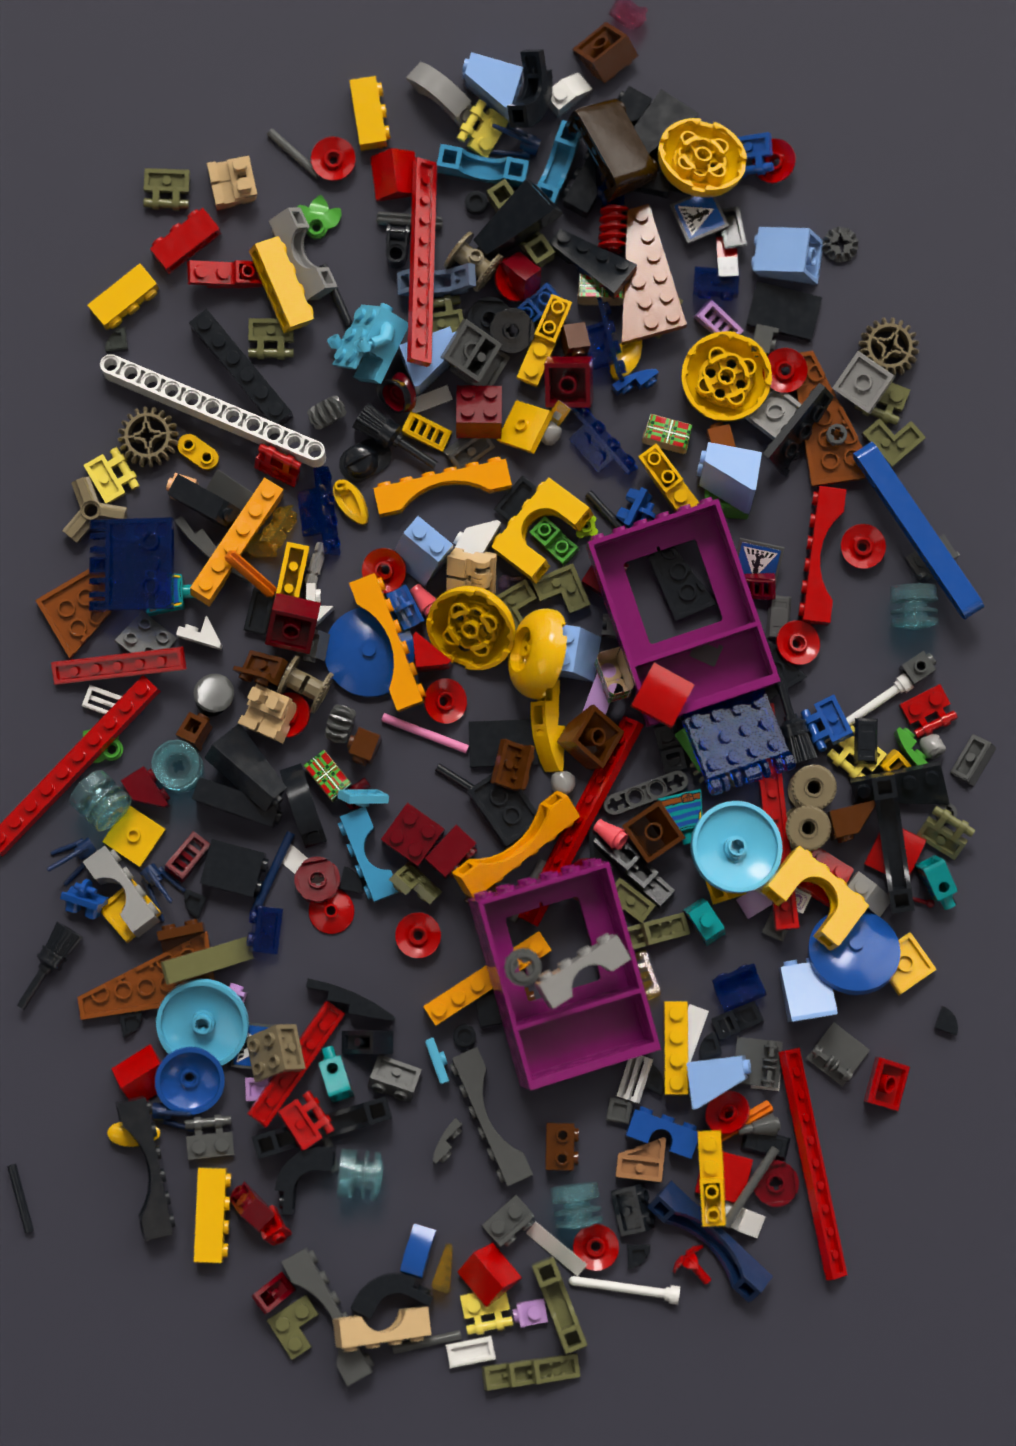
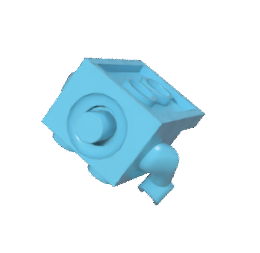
[327,303,408,384]

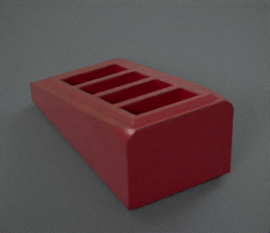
[744,573,776,600]
[165,831,210,883]

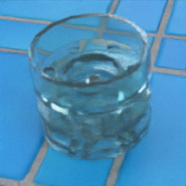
[890,583,939,630]
[152,739,205,793]
[70,770,131,832]
[337,1148,384,1201]
[550,1181,603,1230]

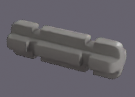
[304,542,328,584]

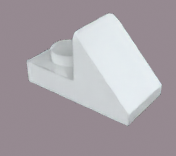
[306,583,334,627]
[176,616,223,650]
[725,1200,765,1238]

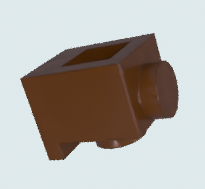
[176,712,213,752]

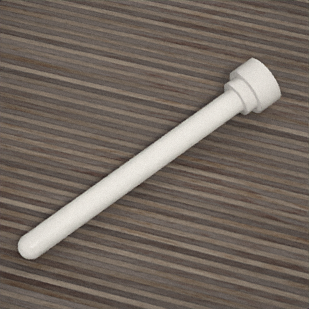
[824,673,914,743]
[569,1276,680,1305]

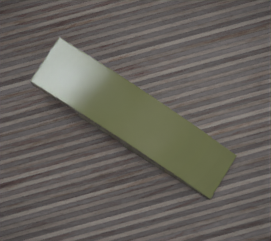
[627,912,690,950]
[160,936,254,985]
[481,1353,580,1391]

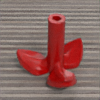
[673,1245,711,1285]

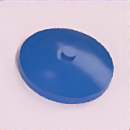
[325,607,415,697]
[808,911,901,995]

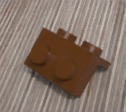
[233,650,288,687]
[491,739,535,791]
[157,919,206,953]

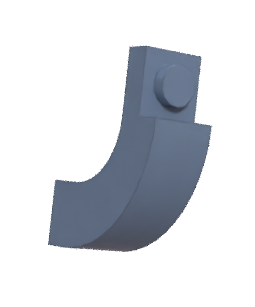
[397,263,476,297]

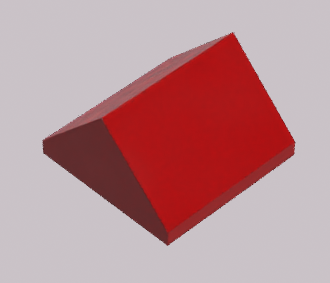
[370,148,415,201]
[413,632,452,672]
[111,1044,161,1101]
[864,1057,910,1111]
[457,1243,522,1308]

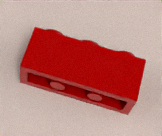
[150,208,221,274]

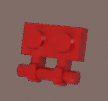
[254,443,302,488]
[899,684,958,739]
[277,1090,334,1151]

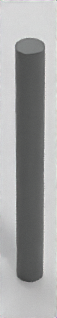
[725,1146,779,1229]

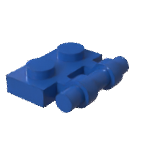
[737,132,774,178]
[801,695,854,752]

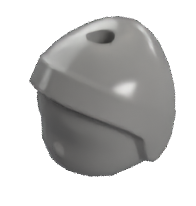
[541,421,562,446]
[919,734,946,759]
[551,771,575,794]

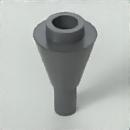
[737,1113,781,1136]

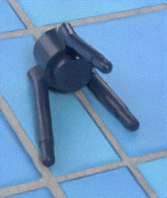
[491,122,541,159]
[47,837,97,886]
[140,863,185,922]
[152,1101,195,1132]

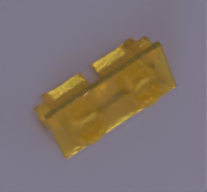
[259,505,297,551]

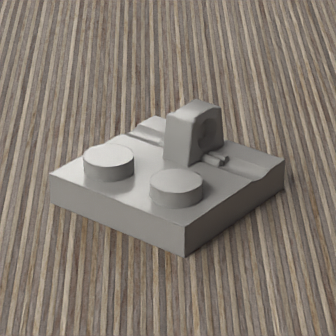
[832,351,896,414]
[745,388,802,440]

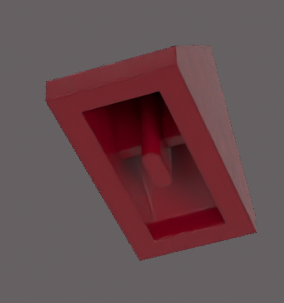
[501,251,541,302]
[251,1272,296,1315]

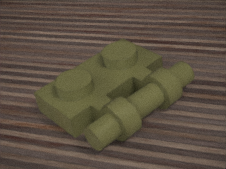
[143,168,190,211]
[432,294,463,333]
[248,318,294,360]
[855,383,910,425]
[916,805,975,860]

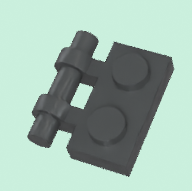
[184,1114,234,1160]

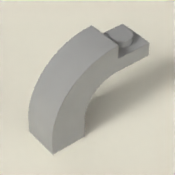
[406,62,472,127]

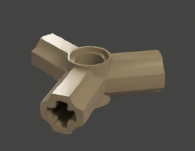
[62,476,127,544]

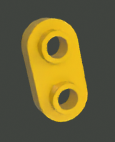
[177,434,219,471]

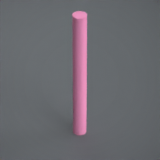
[381,713,469,754]

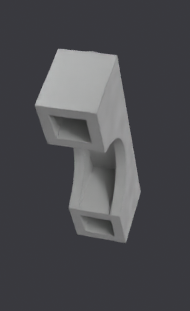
[269,207,338,301]
[83,846,160,938]
[534,933,631,1009]

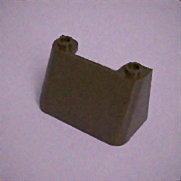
[565,99,659,202]

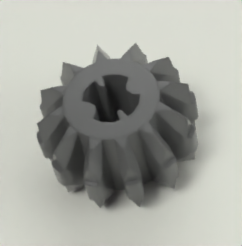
[307,396,347,430]
[325,704,356,744]

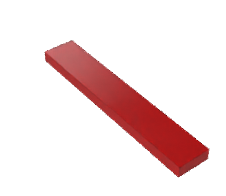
[51,646,187,685]
[247,1000,345,1127]

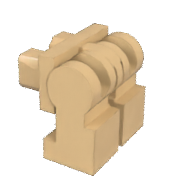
[207,156,257,211]
[446,548,497,594]
[238,684,297,744]

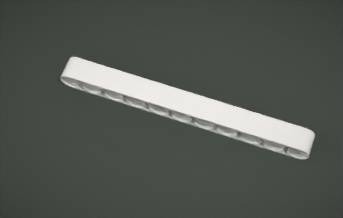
[100,354,326,468]

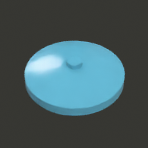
[691,801,782,893]
[156,978,249,1066]

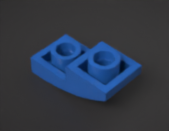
[518,282,562,324]
[611,369,659,396]
[400,1224,436,1279]

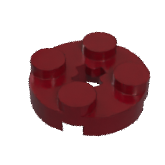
[294,857,341,903]
[754,1160,799,1207]

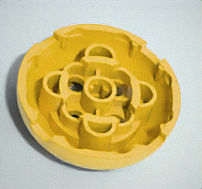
[658,118,747,198]
[681,331,772,422]
[426,586,516,670]
[508,608,567,700]

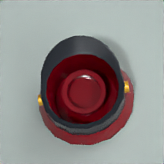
[377,372,416,413]

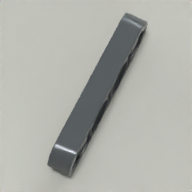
[603,771,688,816]

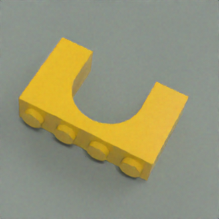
[491,477,593,584]
[761,846,869,951]

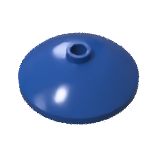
[155,1047,225,1115]

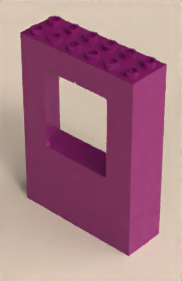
[586,497,780,727]
[468,858,661,1090]

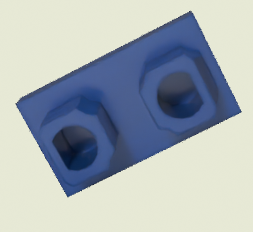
[616,487,656,528]
[386,584,425,631]
[60,879,108,919]

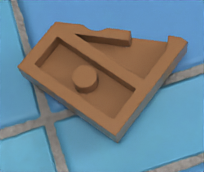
[615,1137,666,1183]

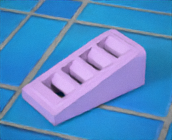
[694,300,744,334]

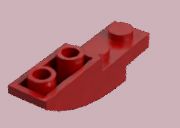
[187,260,264,288]

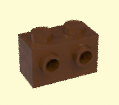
[347,727,382,766]
[545,1122,579,1170]

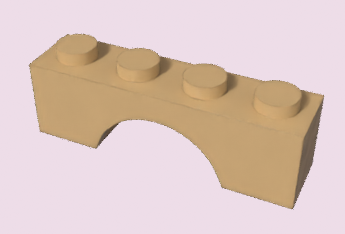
[333,1306,431,1352]

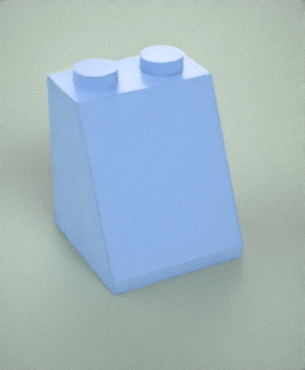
[462,52,523,121]
[751,227,823,284]
[399,327,455,396]
[696,442,762,514]
[394,516,454,587]
[559,625,601,682]
[778,958,838,1022]
[687,1055,752,1109]

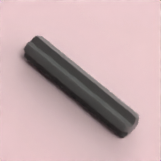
[376,212,443,230]

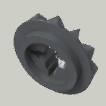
[823,226,859,262]
[504,948,542,986]

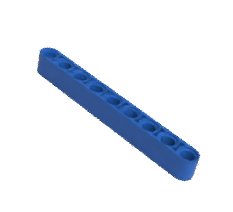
[852,442,984,620]

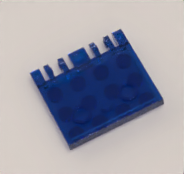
[89,517,174,612]
[680,688,796,796]

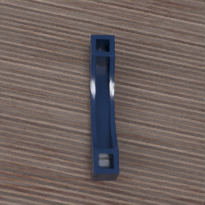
[647,1181,773,1303]

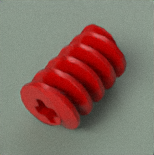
[597,204,629,254]

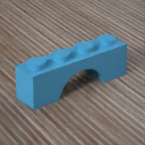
[537,120,581,204]
[437,144,529,188]
[338,807,399,902]

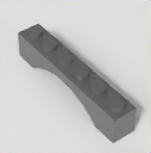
[450,1047,533,1186]
[281,1247,374,1386]

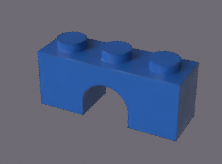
[625,1106,698,1159]

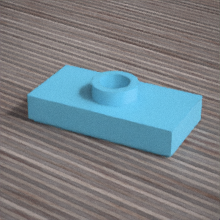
[338,789,389,807]
[425,1037,449,1084]

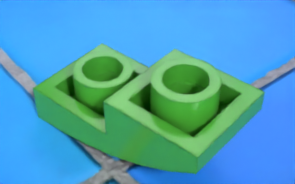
[530,516,579,566]
[894,727,928,766]

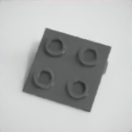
[114,611,178,653]
[806,1022,870,1087]
[735,1037,783,1088]

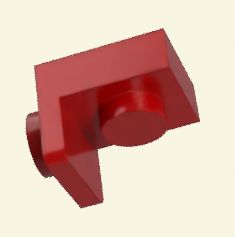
[260,1205,292,1246]

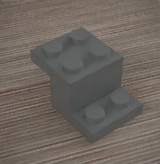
[440,319,510,386]

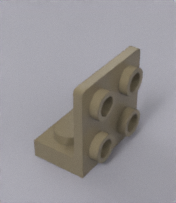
[246,1024,306,1082]

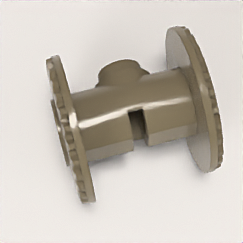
[444,232,503,292]
[277,655,334,713]
[788,765,837,809]
[785,805,831,851]

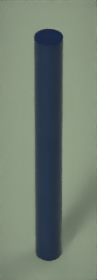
[249,831,295,918]

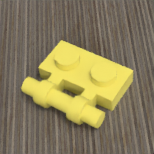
[457,99,509,158]
[84,447,140,504]
[827,725,887,779]
[460,1292,513,1335]

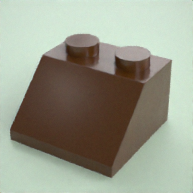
[572,22,639,83]
[557,705,624,769]
[622,800,686,863]
[826,801,875,843]

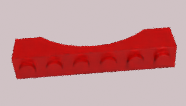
[798,486,846,626]

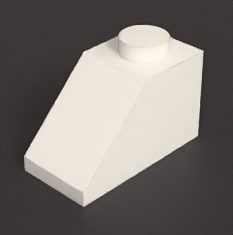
[549,72,593,117]
[453,520,501,554]

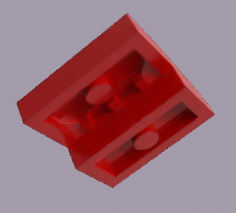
[631,663,695,728]
[864,828,926,875]
[694,1151,753,1203]

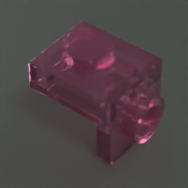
[608,0,648,29]

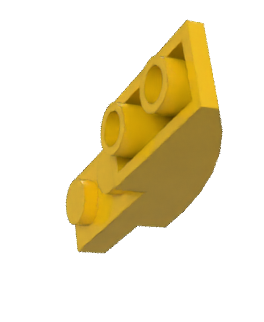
[517,294,572,387]
[638,443,699,513]
[530,680,565,772]
[698,1130,726,1227]

